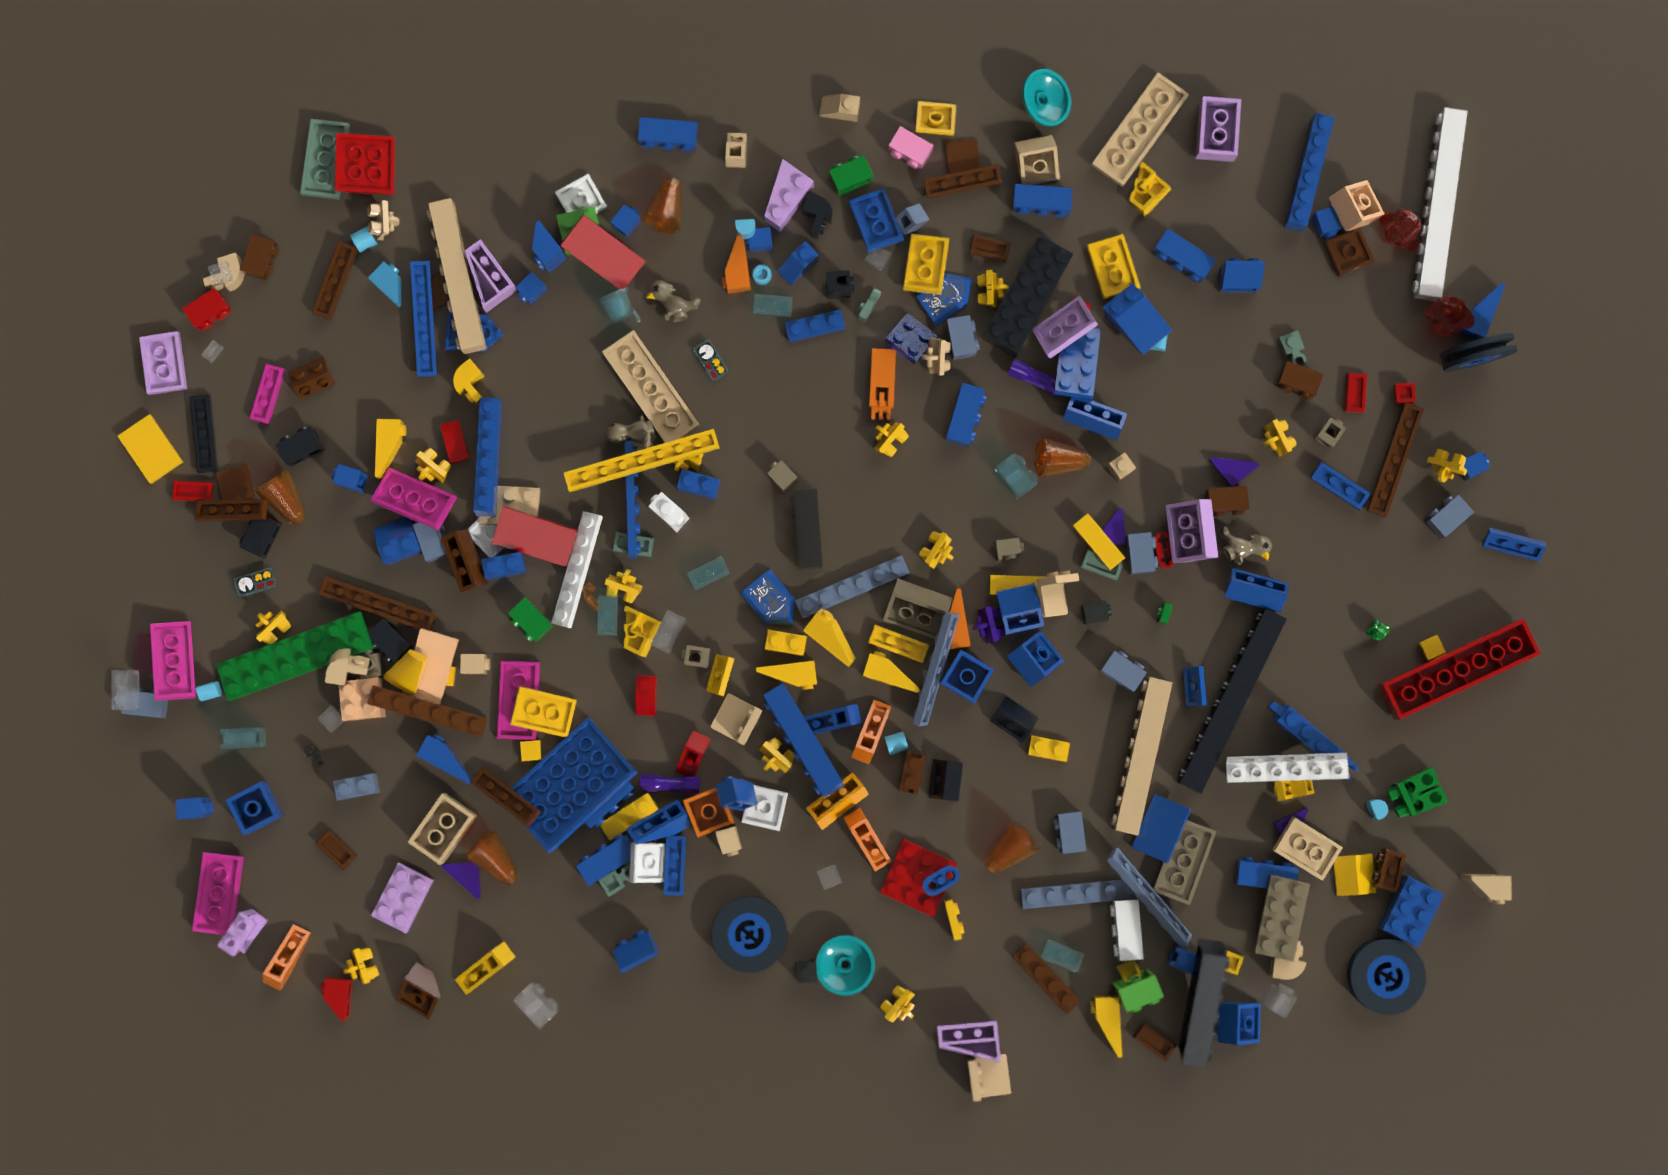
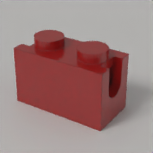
[182,288,232,331]

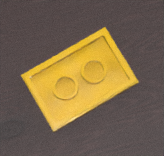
[903,234,949,295]
[1086,234,1141,300]
[118,414,183,484]
[510,686,577,738]

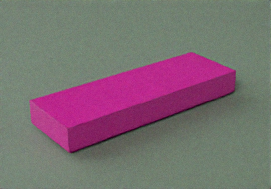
[249,364,286,424]

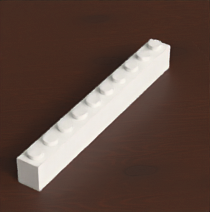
[1412,108,1468,302]

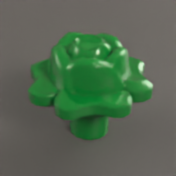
[1366,620,1390,641]

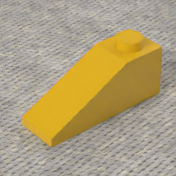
[375,419,407,479]
[803,608,856,667]
[863,651,920,694]
[756,661,817,690]
[600,793,659,841]
[455,942,516,995]
[1090,995,1122,1058]

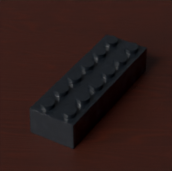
[982,236,1073,358]
[1178,938,1230,1068]

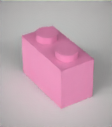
[888,126,933,169]

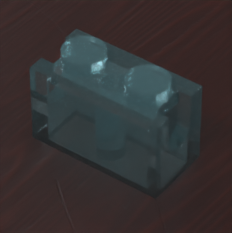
[995,453,1038,499]
[220,727,266,749]

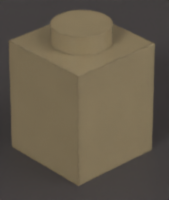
[767,460,797,492]

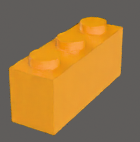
[806,772,869,830]

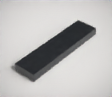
[190,395,218,474]

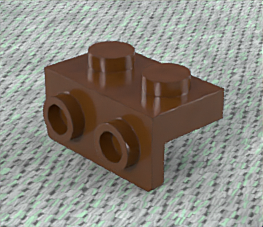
[288,357,335,399]
[1372,849,1406,893]

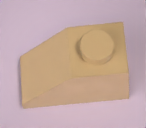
[819,94,860,122]
[716,826,742,857]

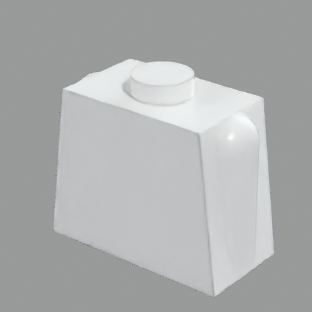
[648,492,689,533]

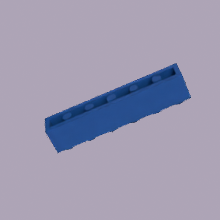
[1284,112,1335,232]
[473,398,503,517]
[763,683,845,798]

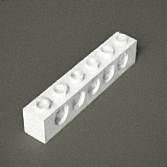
[1226,753,1348,783]

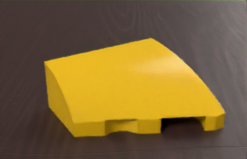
[1129,162,1171,217]
[624,606,662,658]
[383,650,428,696]

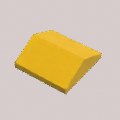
[916,101,956,136]
[1333,854,1376,896]

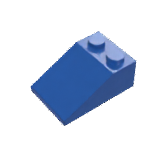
[1103,283,1172,355]

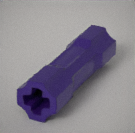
[1007,359,1062,398]
[640,774,700,794]

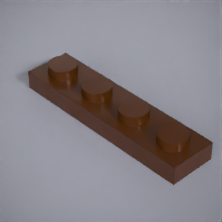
[923,164,1002,199]
[312,241,358,320]
[194,499,268,521]
[470,767,541,827]
[1012,943,1081,1015]

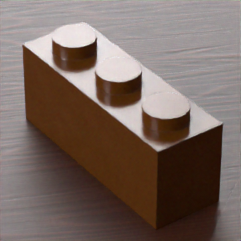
[441,529,488,593]

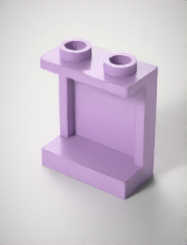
[217,909,268,956]

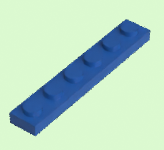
[410,261,437,377]
[625,441,641,559]

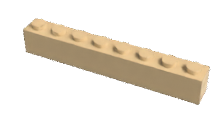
[427,198,487,354]
[1111,677,1173,836]

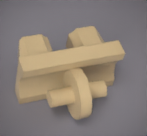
[367,200,400,241]
[921,338,951,375]

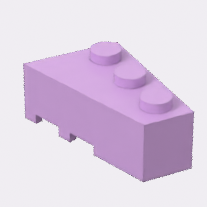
[764,159,814,233]
[465,239,517,313]
[937,1021,1001,1063]

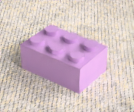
[1195,96,1241,162]
[1166,499,1218,563]

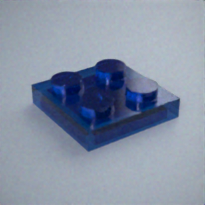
[884,312,938,365]

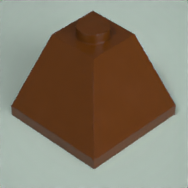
[395,962,440,1020]

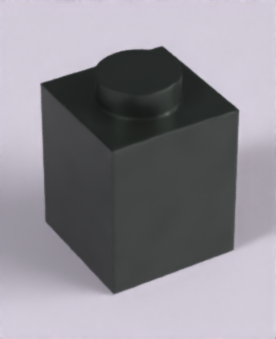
[1081,600,1112,625]
[796,960,817,983]

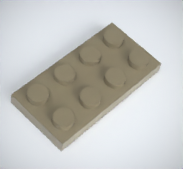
[1153,820,1217,905]
[1254,875,1310,962]

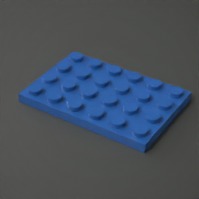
[511,717,638,854]

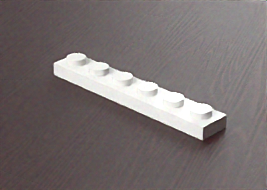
[551,511,603,628]

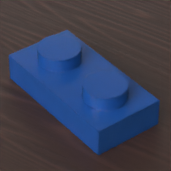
[1183,666,1207,707]

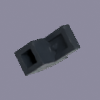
[802,192,832,239]

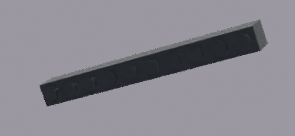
[1177,608,1287,794]

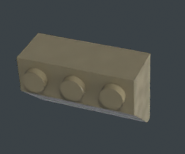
[883,579,953,639]

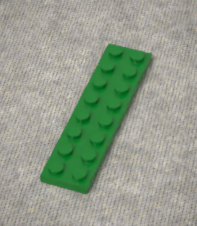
[216,612,374,701]

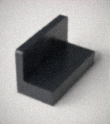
[990,697,1038,743]
[929,759,963,801]

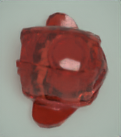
[1379,209,1422,252]
[1425,296,1475,336]

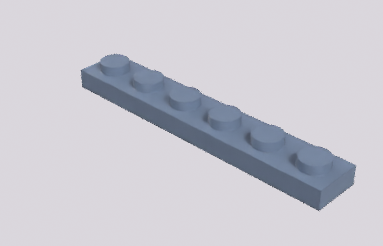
[795,555,910,619]
[913,612,960,727]
[1107,847,1192,949]
[1021,879,1137,909]

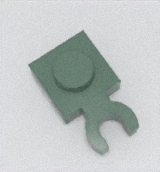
[857,288,881,323]
[1278,330,1307,364]
[598,865,630,897]

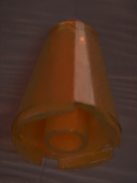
[643,178,682,234]
[1035,438,1091,477]
[255,469,306,525]
[985,820,1040,873]
[464,830,518,885]

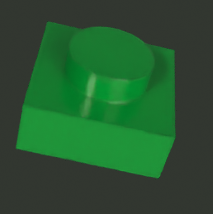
[1156,603,1173,625]

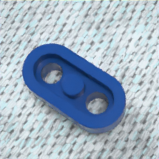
[922,865,959,896]

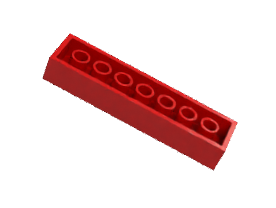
[1378,619,1541,720]

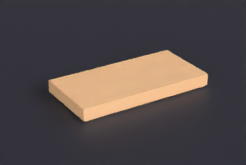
[402,628,459,705]

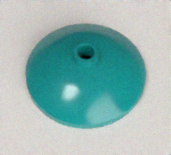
[1022,69,1071,127]
[816,935,875,995]

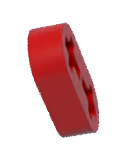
[1154,532,1174,569]

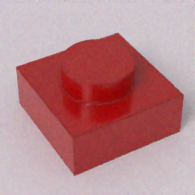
[1394,383,1416,404]

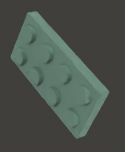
[300,119,350,200]

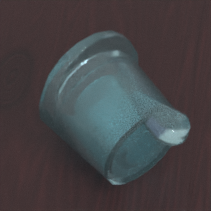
[598,287,641,324]

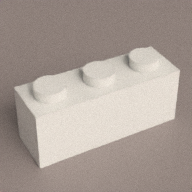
[1110,899,1144,961]

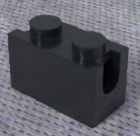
[826,270,855,299]
[276,426,325,467]
[240,517,282,559]
[369,618,414,663]

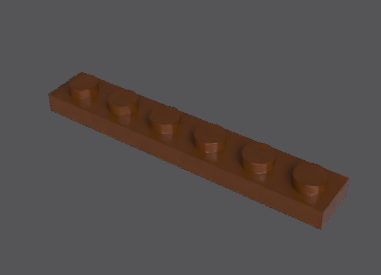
[1367,403,1424,518]
[319,576,436,631]
[367,685,487,737]

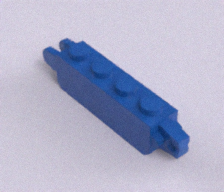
[1267,701,1359,781]

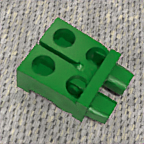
[1386,767,1448,818]

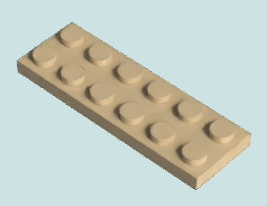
[1091,73,1189,187]
[602,330,700,443]

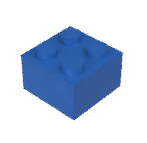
[940,650,994,704]
[226,782,284,835]

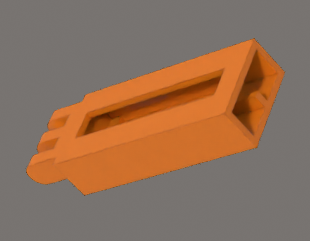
[869,348,896,421]

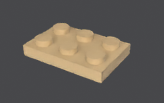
[478,486,541,525]
[1272,817,1343,881]

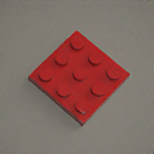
[335,133,395,195]
[879,839,957,917]

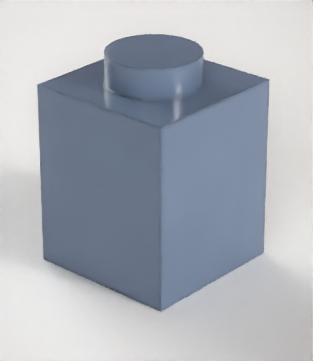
[894,203,930,235]

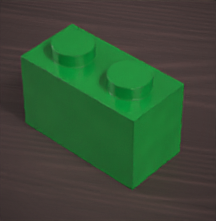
[829,155,874,196]
[508,597,554,642]

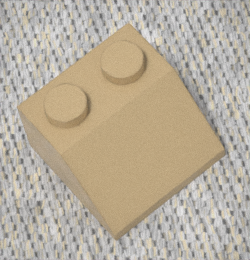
[1014,135,1060,185]
[1460,874,1512,904]

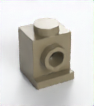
[1314,417,1346,450]
[994,538,1024,562]
[681,645,711,669]
[360,650,384,679]

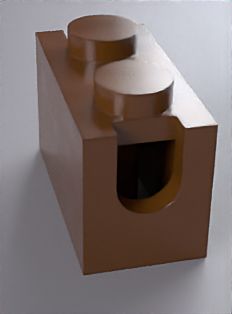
[240,234,279,281]
[1276,361,1323,400]
[1205,486,1249,517]
[898,752,926,795]

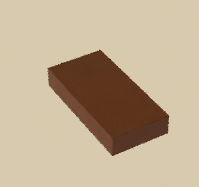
[969,234,1011,262]
[315,829,358,870]
[1133,1022,1177,1062]

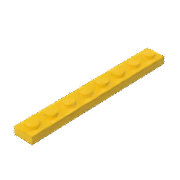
[564,429,720,492]

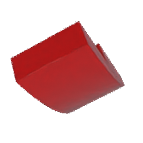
[440,420,470,465]

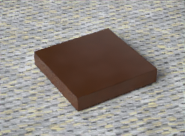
[1323,227,1375,277]

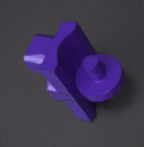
[972,606,1006,644]

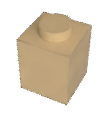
[1106,452,1136,482]
[460,654,490,674]

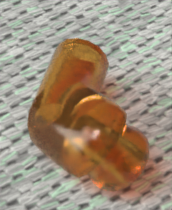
[582,582,602,611]

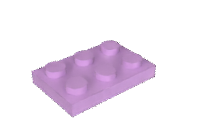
[1032,296,1098,358]
[139,331,187,395]
[371,862,434,933]

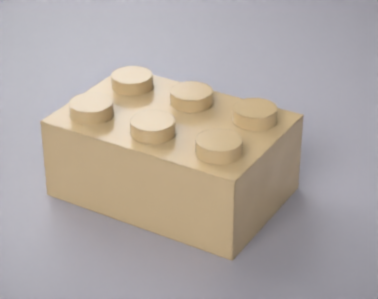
[408,793,478,865]

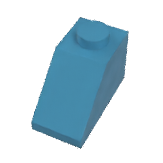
[368,261,402,308]

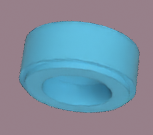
[752,265,771,285]

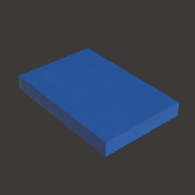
[848,188,904,253]
[1131,794,1191,864]

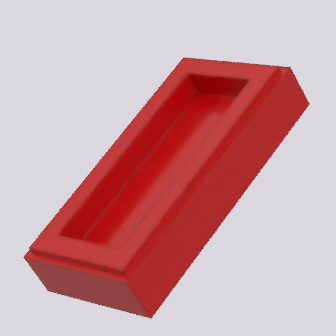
[1344,373,1367,413]
[172,480,214,502]

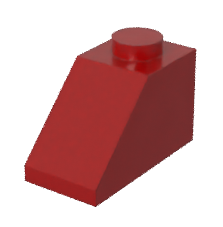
[635,675,658,716]
[675,731,711,777]
[321,977,352,1021]

